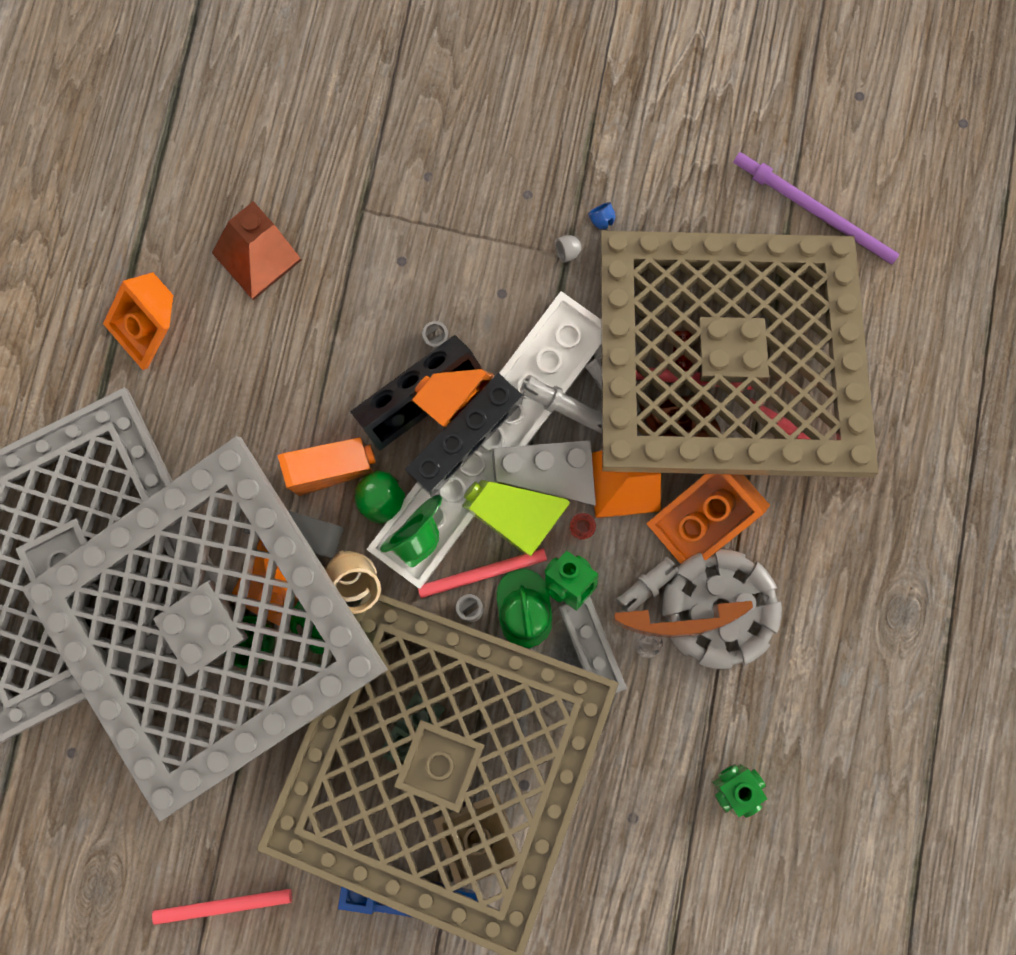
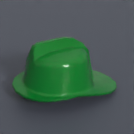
[380,495,442,568]
[497,569,552,648]

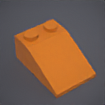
[646,474,770,564]

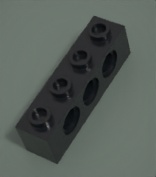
[350,335,483,451]
[405,373,523,497]

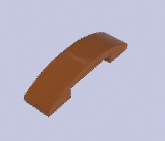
[613,601,753,638]

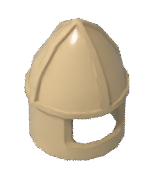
[325,550,381,614]

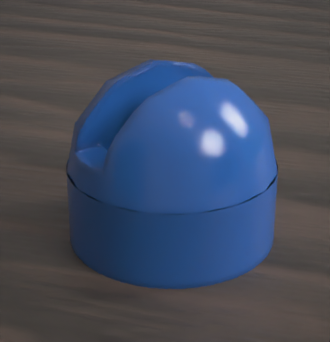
[588,202,616,230]

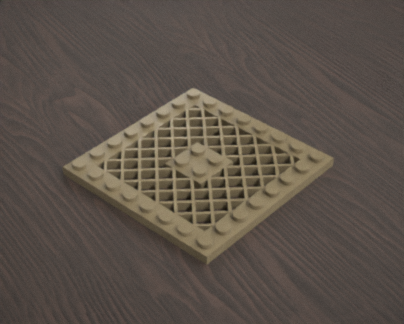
[600,231,878,478]
[257,592,619,955]

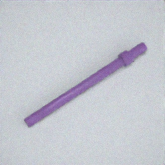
[733,152,899,265]

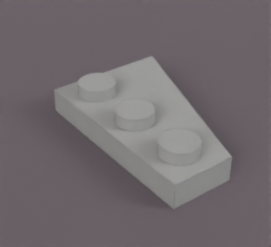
[492,440,596,506]

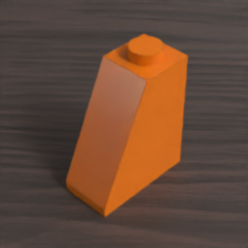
[277,437,376,496]

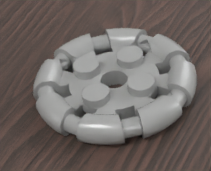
[662,549,782,669]

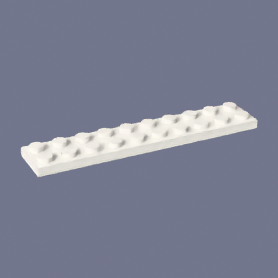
[366,291,601,589]

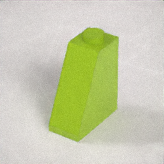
[462,479,570,556]

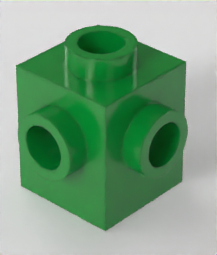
[545,550,598,611]
[712,764,768,818]

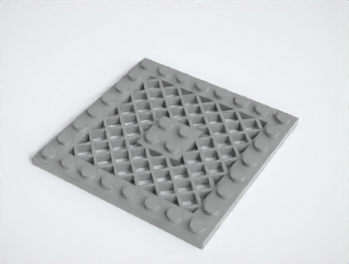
[0,387,235,744]
[21,436,388,822]

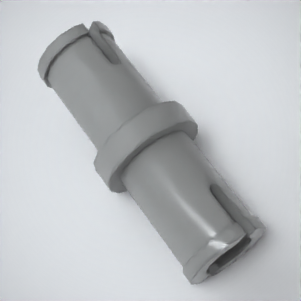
[616,557,679,612]

